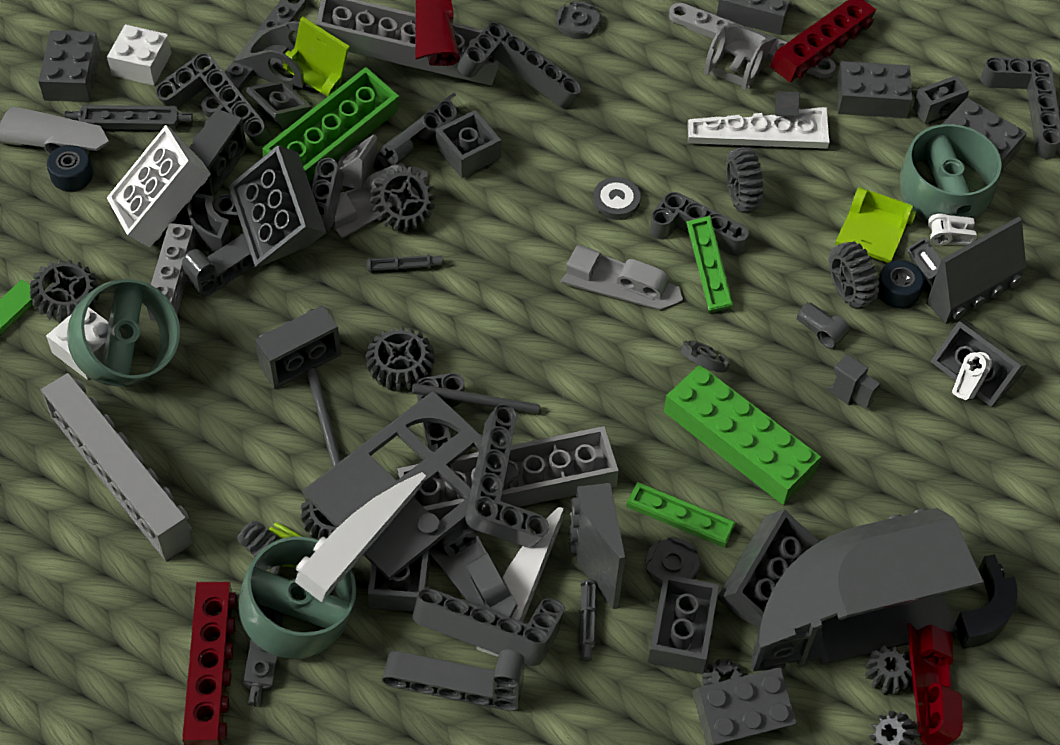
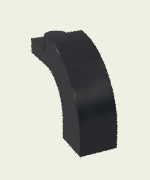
[955,554,1017,649]

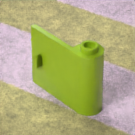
[282,16,350,97]
[835,187,917,263]

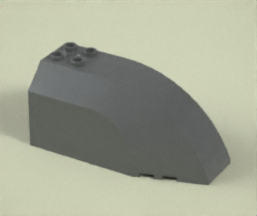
[751,508,983,672]

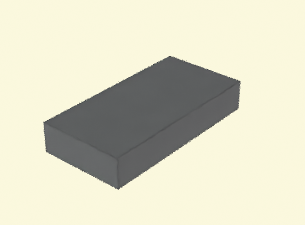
[775,92,800,116]

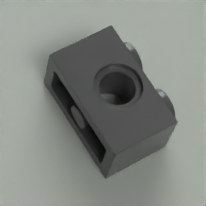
[913,75,969,124]

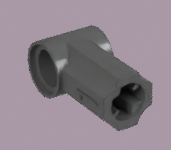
[796,302,850,348]

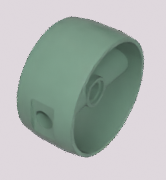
[900,124,1001,222]
[67,279,180,387]
[239,536,356,659]

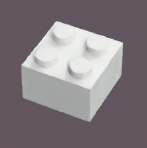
[107,25,171,85]
[46,307,121,380]

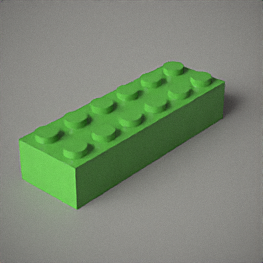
[262,67,399,182]
[664,365,821,505]

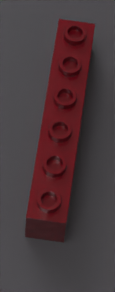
[769,0,877,83]
[182,582,237,745]

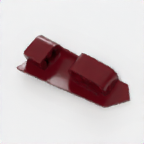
[415,0,460,66]
[907,622,963,745]

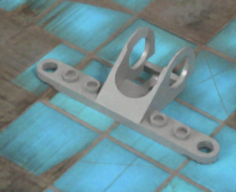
[669,3,836,90]

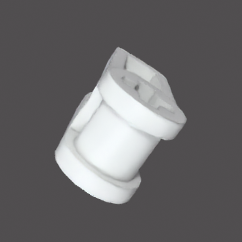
[928,214,977,246]
[952,352,992,400]

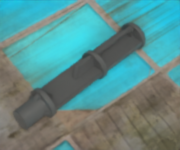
[366,254,442,272]
[579,579,597,661]

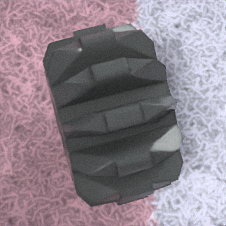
[237,520,279,557]
[865,645,912,695]
[869,710,920,745]

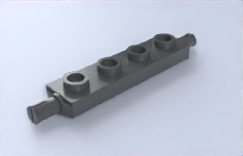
[64,105,193,130]
[243,565,284,707]

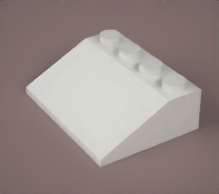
[107,125,210,247]

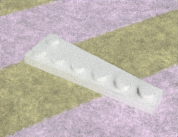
[688,107,829,149]

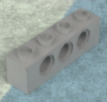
[147,223,197,321]

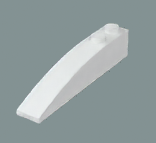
[295,472,426,602]
[477,507,563,657]

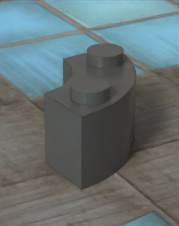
[187,193,232,253]

